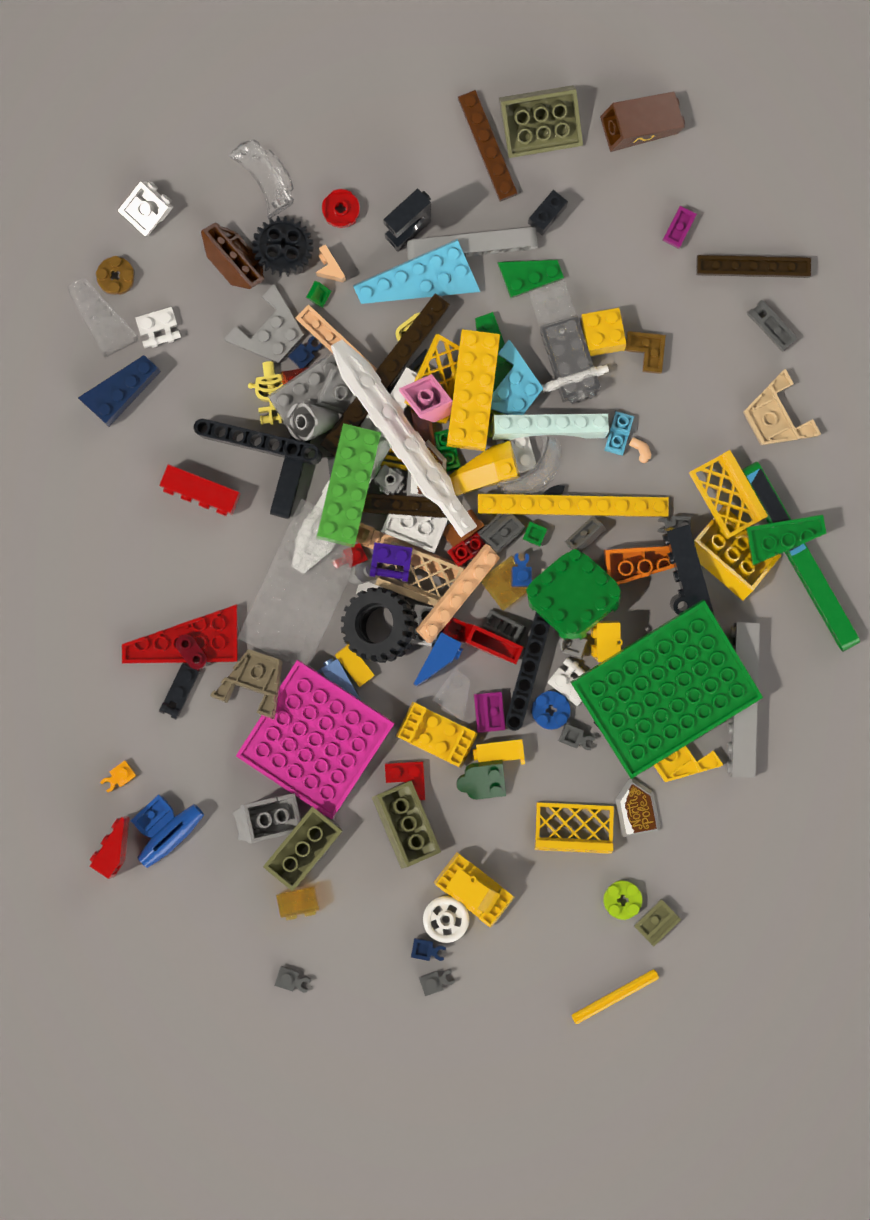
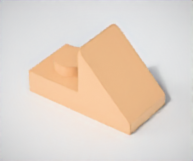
[316,244,346,282]

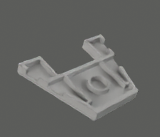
[224,284,304,364]

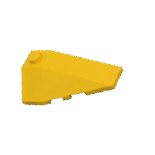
[449,441,521,496]

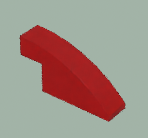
[440,617,523,664]

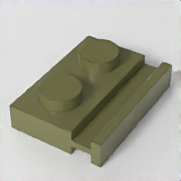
[634,899,681,947]

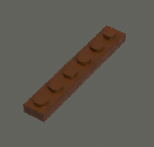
[458,90,517,202]

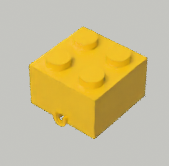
[581,308,626,357]
[591,621,623,662]
[446,869,500,914]

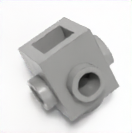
[374,465,405,495]

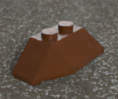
[201,222,264,289]

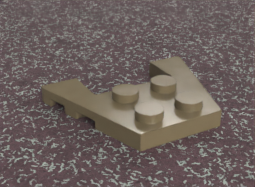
[210,649,283,720]

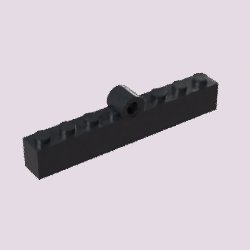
[662,522,715,617]

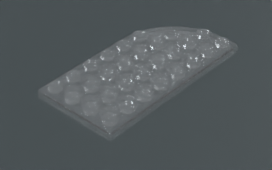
[238,499,353,666]

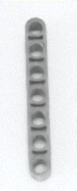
[406,227,538,261]

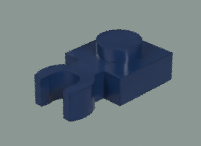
[288,336,322,371]
[411,938,446,961]

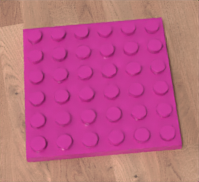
[236,659,395,820]

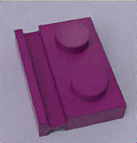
[474,692,505,733]

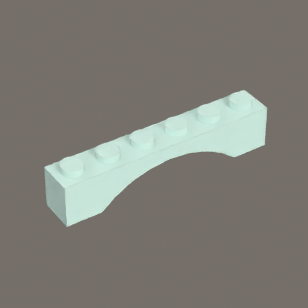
[491,414,609,440]

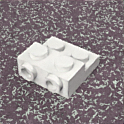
[118,181,173,236]

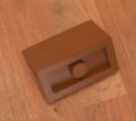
[443,509,485,547]

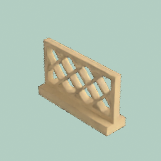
[375,541,464,607]

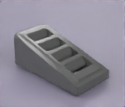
[482,610,526,644]

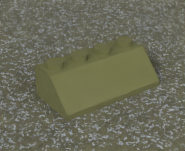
[371,781,441,869]
[263,806,343,892]

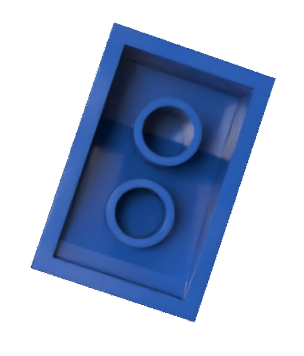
[414,632,463,687]

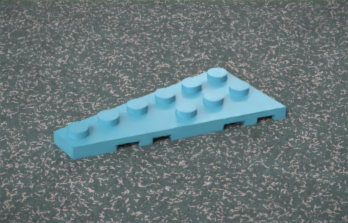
[353,239,480,304]

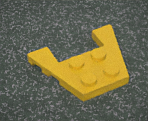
[653,746,723,782]

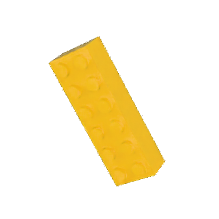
[446,329,500,451]

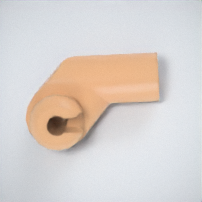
[629,437,652,463]

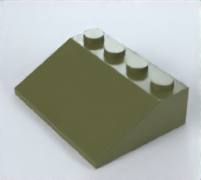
[499,85,583,158]

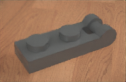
[747,300,797,352]

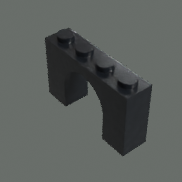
[383,188,431,252]

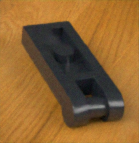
[159,663,200,720]

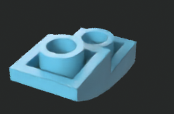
[604,411,634,456]

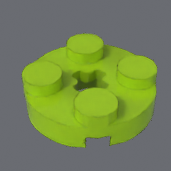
[603,880,642,920]

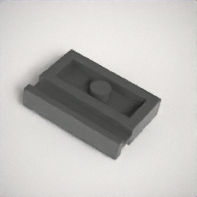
[478,514,525,554]

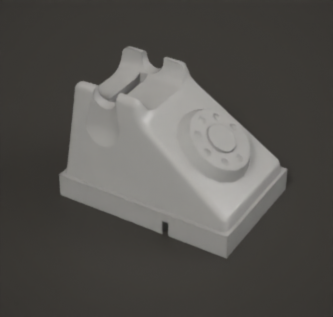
[232,793,301,844]

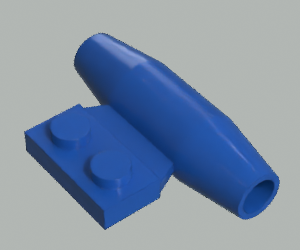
[131,794,204,868]

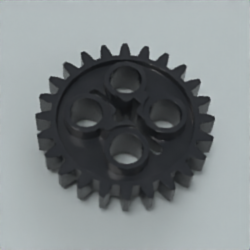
[252,216,314,277]

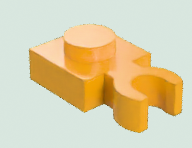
[100,760,137,792]

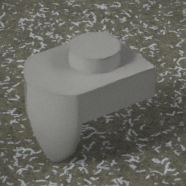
[347,561,378,585]
[559,638,588,659]

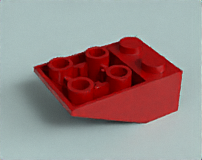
[89,816,130,879]

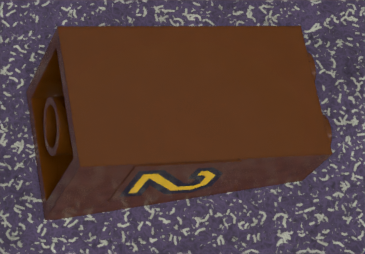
[600,91,685,152]

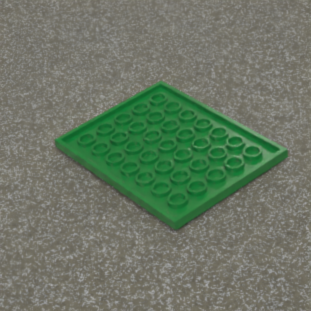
[570,600,763,779]

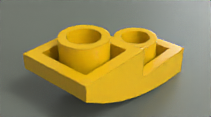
[335,644,375,687]

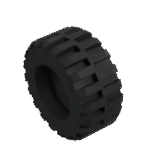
[341,587,418,663]

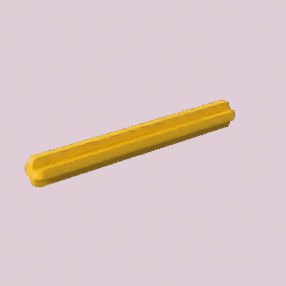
[571,969,659,1024]

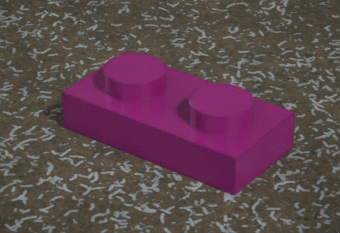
[662,206,697,249]

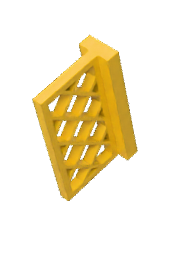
[404,334,459,424]
[689,450,768,539]
[534,802,614,854]

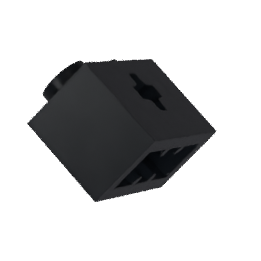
[528,189,568,235]

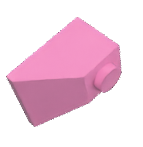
[399,374,453,422]

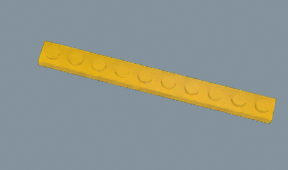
[477,494,669,517]

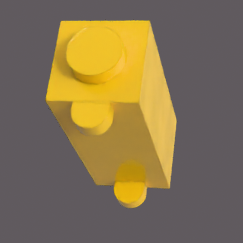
[473,739,525,765]

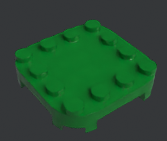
[526,549,621,640]

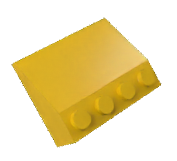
[694,506,782,601]

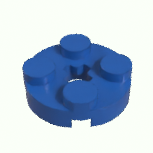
[532,691,570,730]

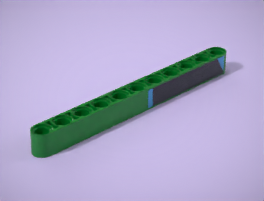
[741,461,860,652]

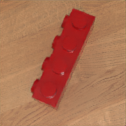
[159,464,241,517]

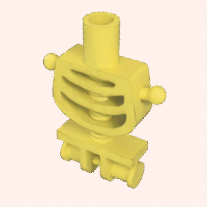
[248,361,293,425]

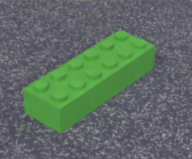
[316,423,381,548]

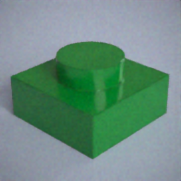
[306,281,332,308]
[522,522,547,547]

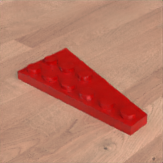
[122,604,238,664]

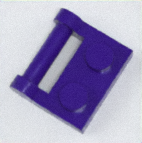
[370,542,413,582]

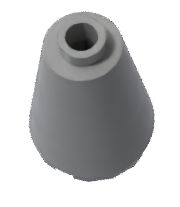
[287,402,339,441]

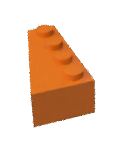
[604,545,674,585]

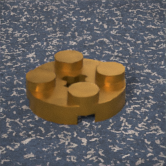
[96,256,135,295]

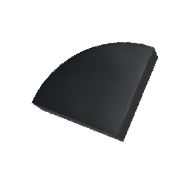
[543,485,565,495]

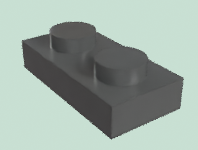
[565,516,606,552]

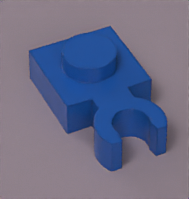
[511,553,532,587]

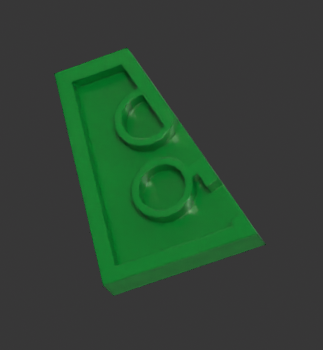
[497,260,564,298]

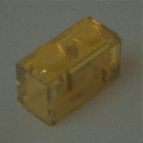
[276,886,320,920]

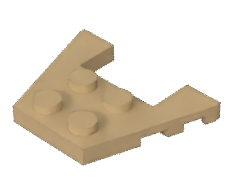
[743,369,821,446]

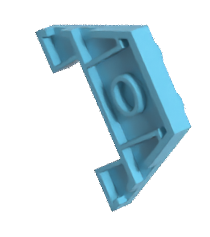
[491,340,543,415]

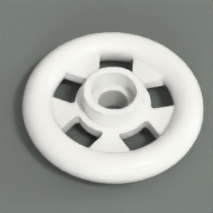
[423,896,469,943]

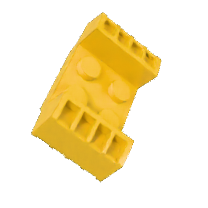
[396,702,478,768]
[433,852,515,928]

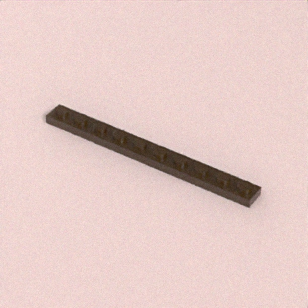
[320,293,450,456]

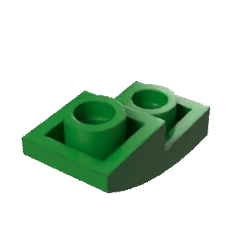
[434,430,460,472]

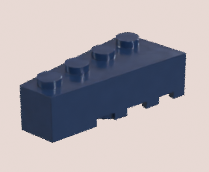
[78,355,161,427]

